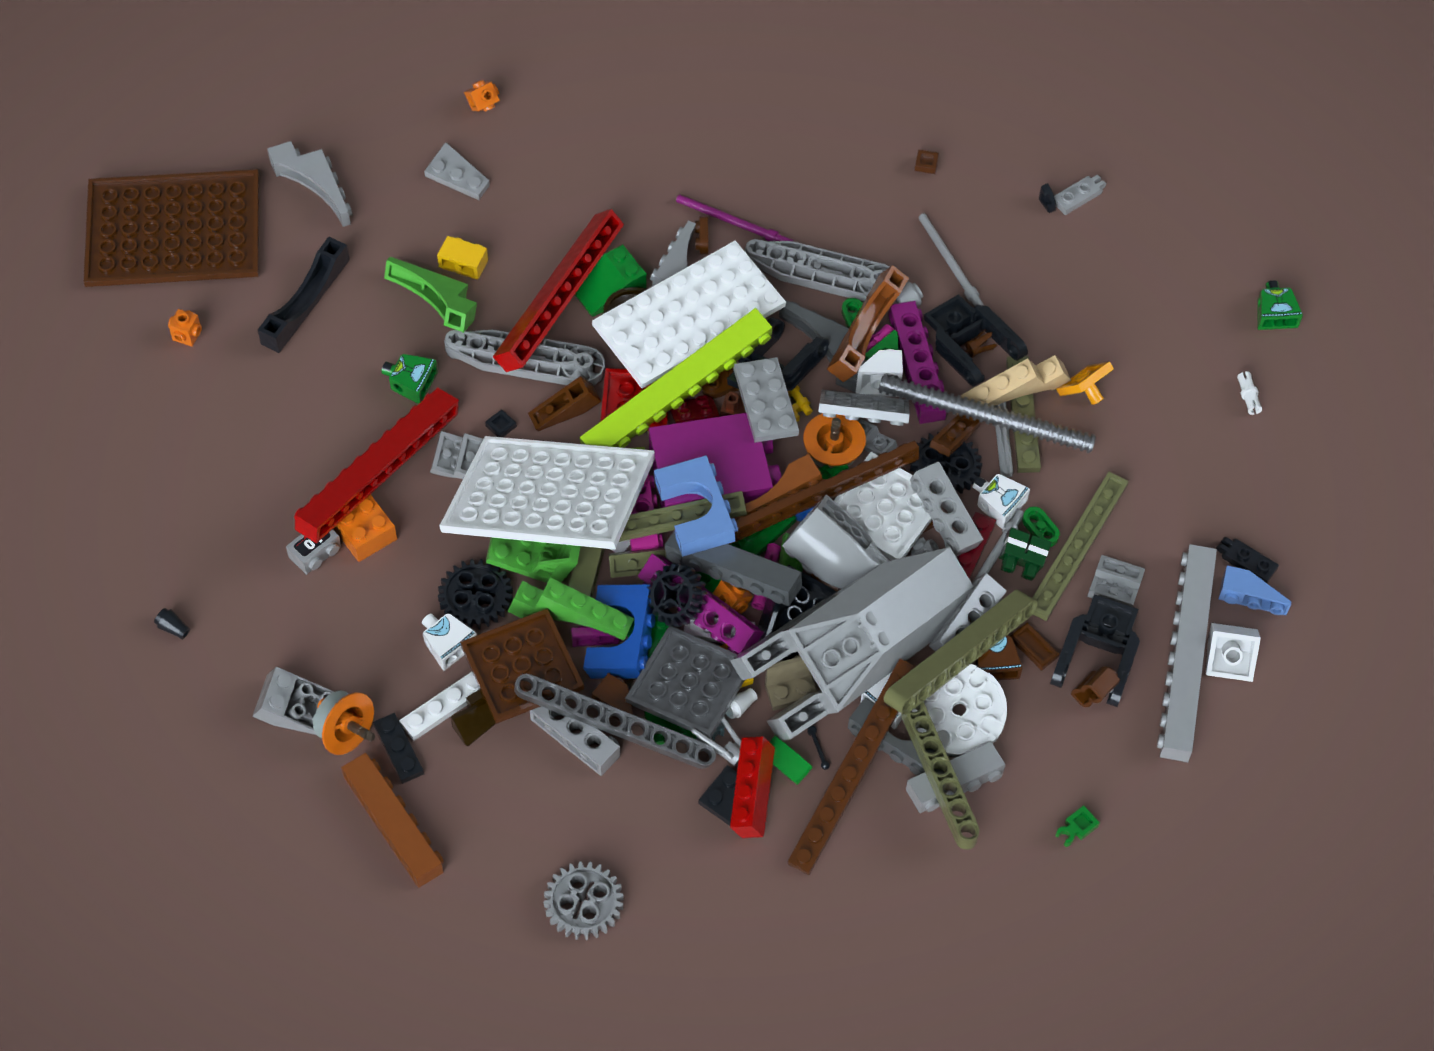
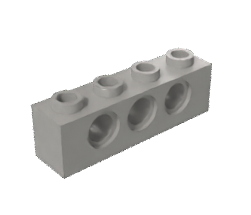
[910,462,984,557]
[929,573,1006,652]
[530,700,620,776]

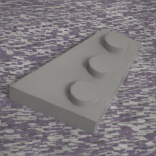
[424,142,490,200]

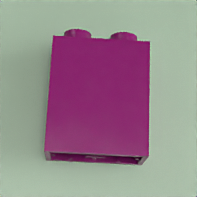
[649,413,781,508]

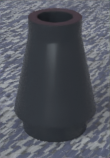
[154,608,190,640]

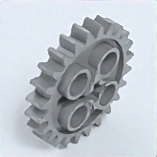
[544,861,624,940]

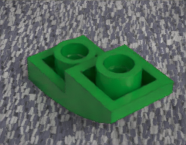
[769,736,813,785]

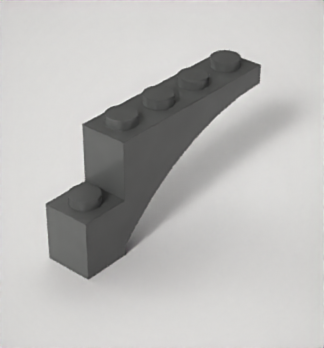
[779,299,866,393]

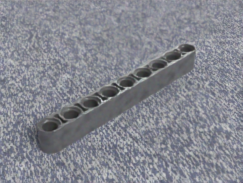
[514,674,716,769]

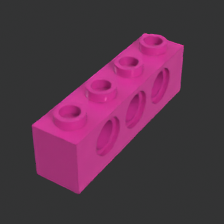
[630,473,663,551]

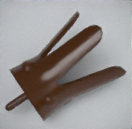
[965,329,997,357]

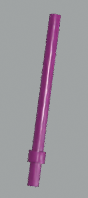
[676,194,793,241]

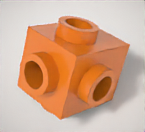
[464,80,500,111]
[168,309,202,347]
[713,580,753,614]

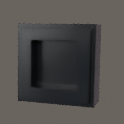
[485,409,517,437]

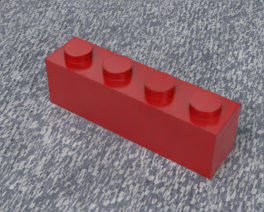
[730,736,775,838]

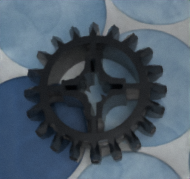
[646,563,708,627]

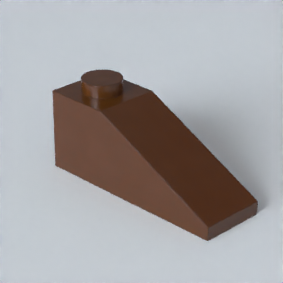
[528,376,601,431]

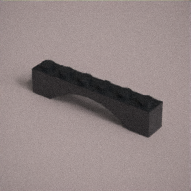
[257,237,350,353]

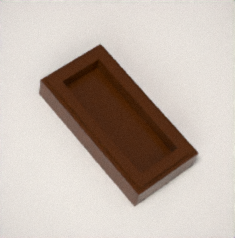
[1010,622,1059,671]

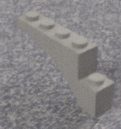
[267,141,352,227]
[650,220,696,287]

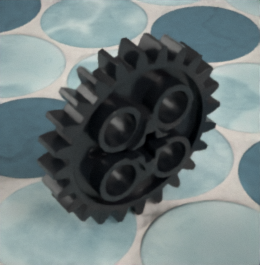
[909,431,982,494]
[438,559,513,630]

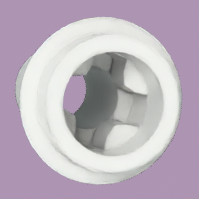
[725,688,758,719]

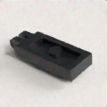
[1216,537,1279,583]

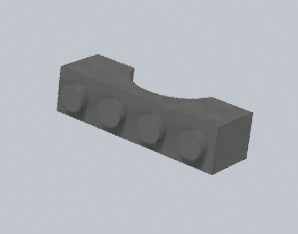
[848,698,936,775]

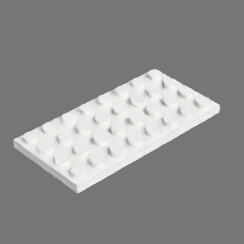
[592,240,786,388]

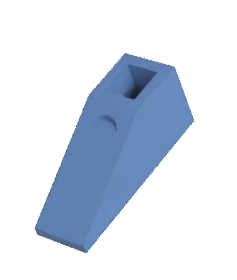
[1218,565,1291,615]

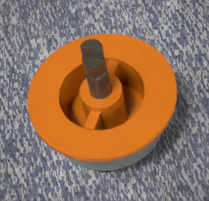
[803,413,866,468]
[313,691,375,755]

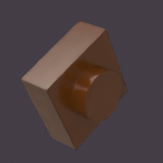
[915,150,939,174]

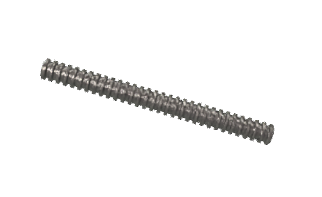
[878,374,1096,453]

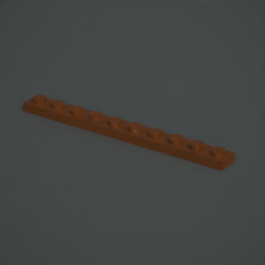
[728,440,919,545]
[787,659,916,875]

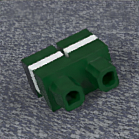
[999,527,1052,581]

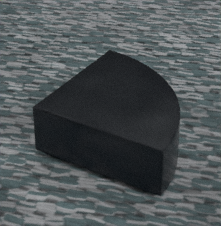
[1039,183,1056,213]

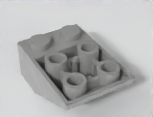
[252,667,334,735]

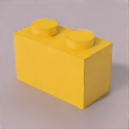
[437,235,488,280]

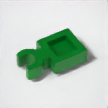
[1055,805,1100,847]

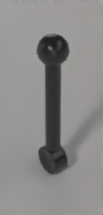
[807,726,830,770]

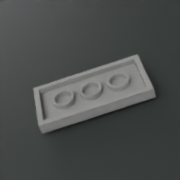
[733,357,799,443]

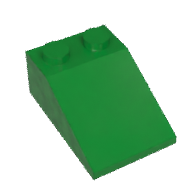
[575,244,646,317]

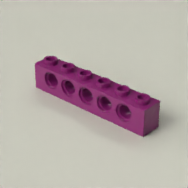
[888,301,946,424]
[638,553,764,654]

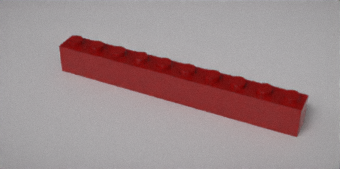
[493,209,624,372]
[294,387,459,543]

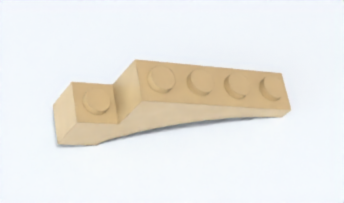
[957,355,1071,415]

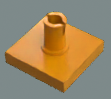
[1056,361,1114,405]

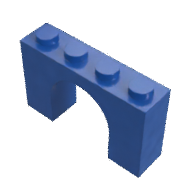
[583,584,655,679]

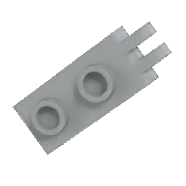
[1054,175,1106,215]

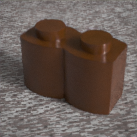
[1071,666,1120,707]

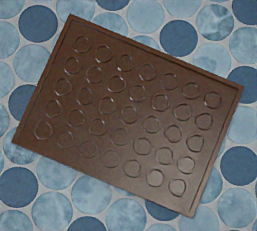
[84,169,259,287]

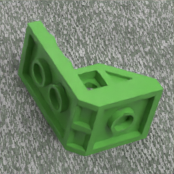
[485,537,581,583]

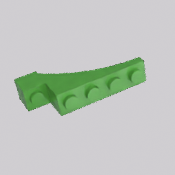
[384,257,477,333]
[507,577,634,641]

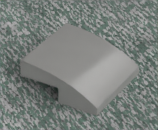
[430,431,483,479]
[1087,555,1145,607]

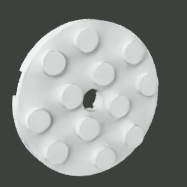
[912,664,1007,757]

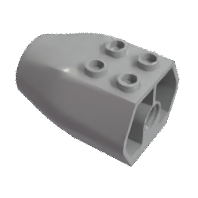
[782,494,890,589]

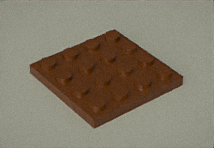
[460,608,584,724]

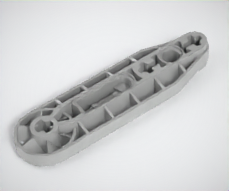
[745,239,890,302]
[444,330,605,386]

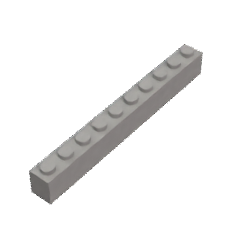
[1157,544,1217,762]

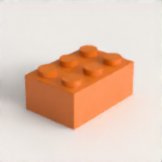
[333,494,397,562]

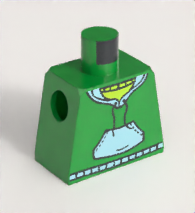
[1257,280,1303,330]
[381,354,438,404]

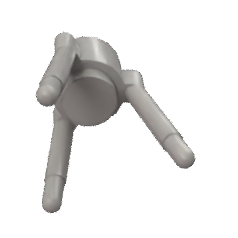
[692,717,741,766]

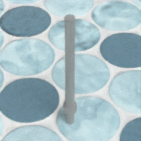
[918,213,984,306]
[972,510,1024,583]

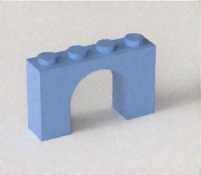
[654,456,738,557]

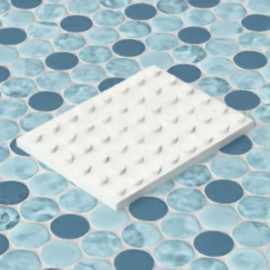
[439,436,655,549]

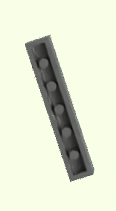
[665,530,802,606]

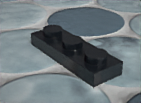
[373,712,424,784]

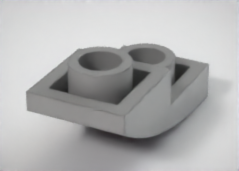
[858,419,898,455]

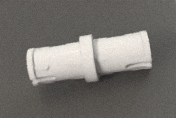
[1237,371,1262,415]

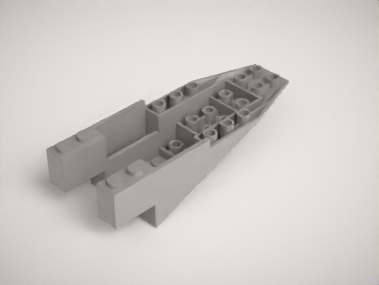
[730,547,974,740]

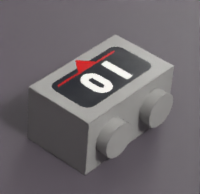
[286,529,341,575]

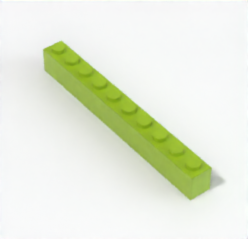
[580,308,772,448]

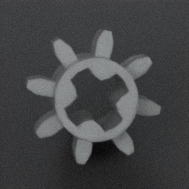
[911,537,939,556]

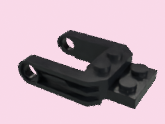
[924,294,1028,387]
[727,317,829,391]
[1050,594,1140,707]

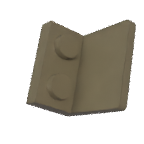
[765,655,817,711]

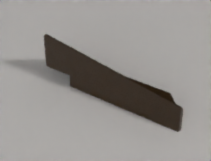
[451,689,496,746]

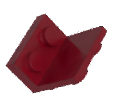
[670,395,720,424]

